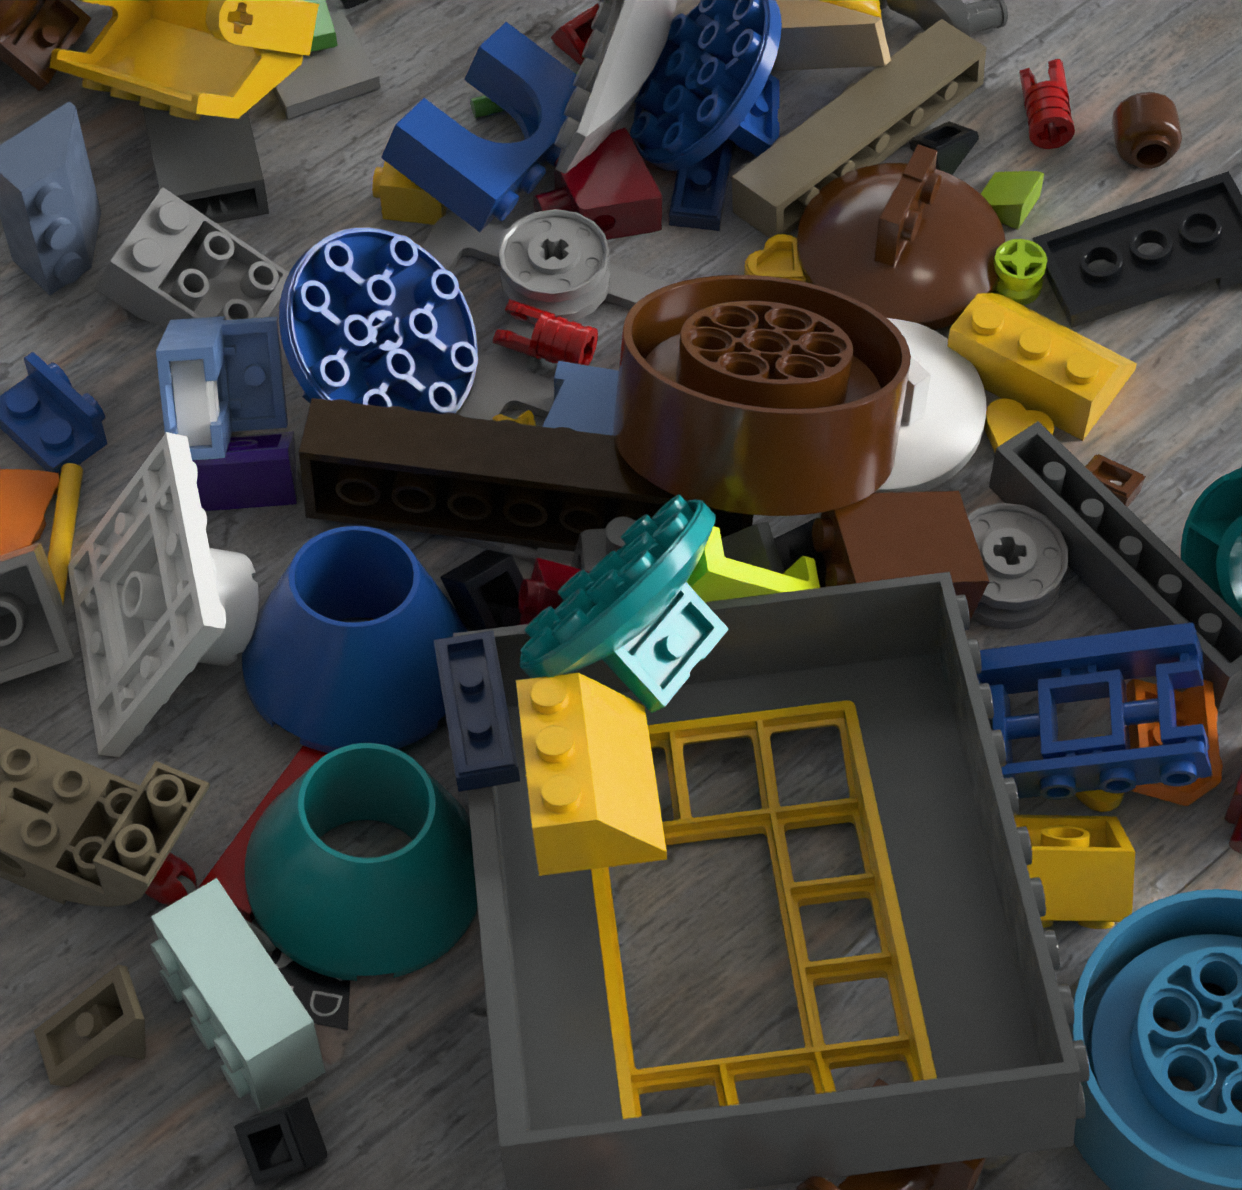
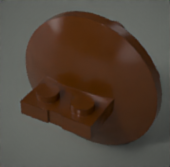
[0,0,92,91]
[797,144,1005,330]

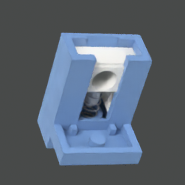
[156,316,288,460]

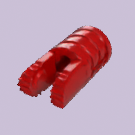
[1019,58,1075,149]
[492,299,598,366]

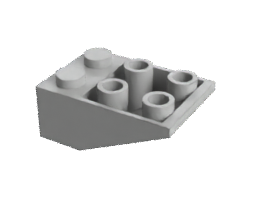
[94,187,289,328]

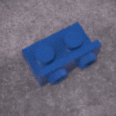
[0,352,108,476]

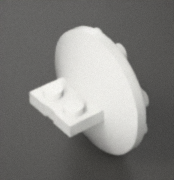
[874,318,987,493]

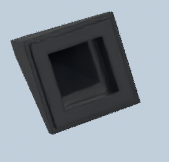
[909,121,979,175]

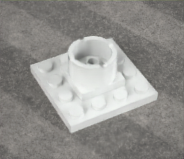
[68,432,259,757]

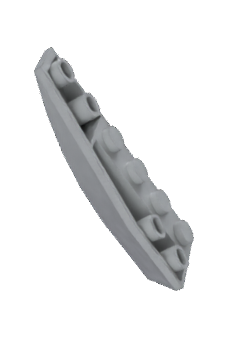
[554,0,678,174]

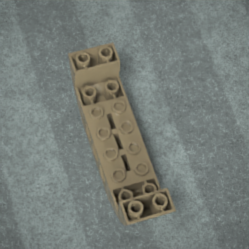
[0,727,210,907]

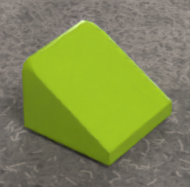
[981,171,1044,230]

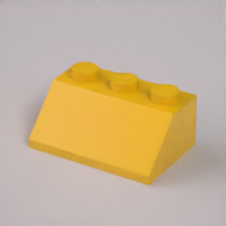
[947,293,1137,441]
[516,672,667,876]
[1014,814,1135,929]

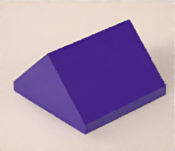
[192,431,297,511]

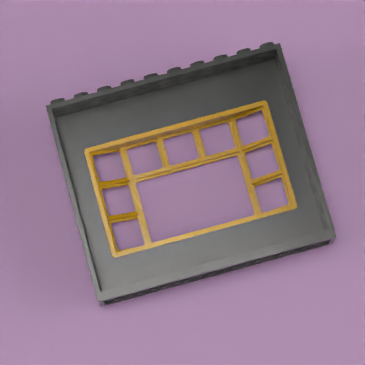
[453,572,1089,1190]

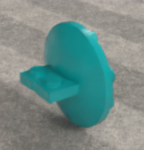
[520,495,729,713]

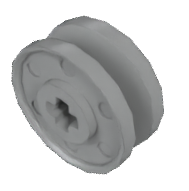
[498,209,610,322]
[967,503,1068,629]

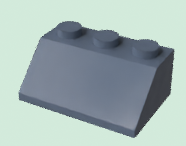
[0,101,101,295]

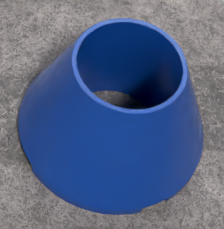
[242,526,468,753]

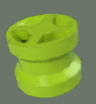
[993,239,1047,305]

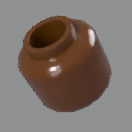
[1111,92,1182,169]

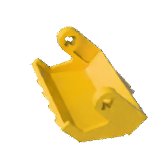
[49,0,319,120]

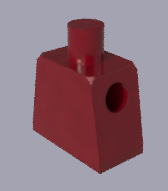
[533,127,662,240]

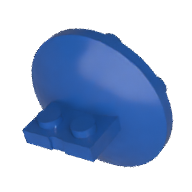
[630,0,782,171]
[279,228,478,414]

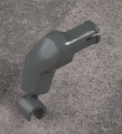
[879,0,1008,36]

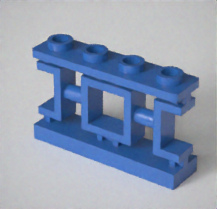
[977,622,1212,800]

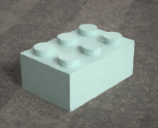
[150,878,325,1112]

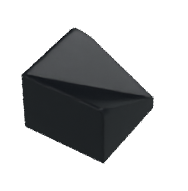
[234,1097,327,1186]

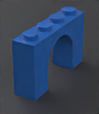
[381,22,576,232]

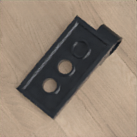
[1033,171,1242,328]

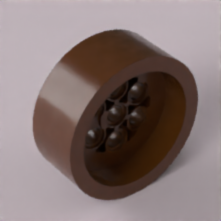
[613,275,911,516]

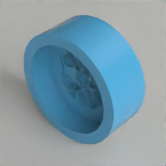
[1069,889,1242,1190]

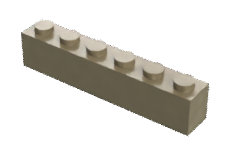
[732,19,986,238]

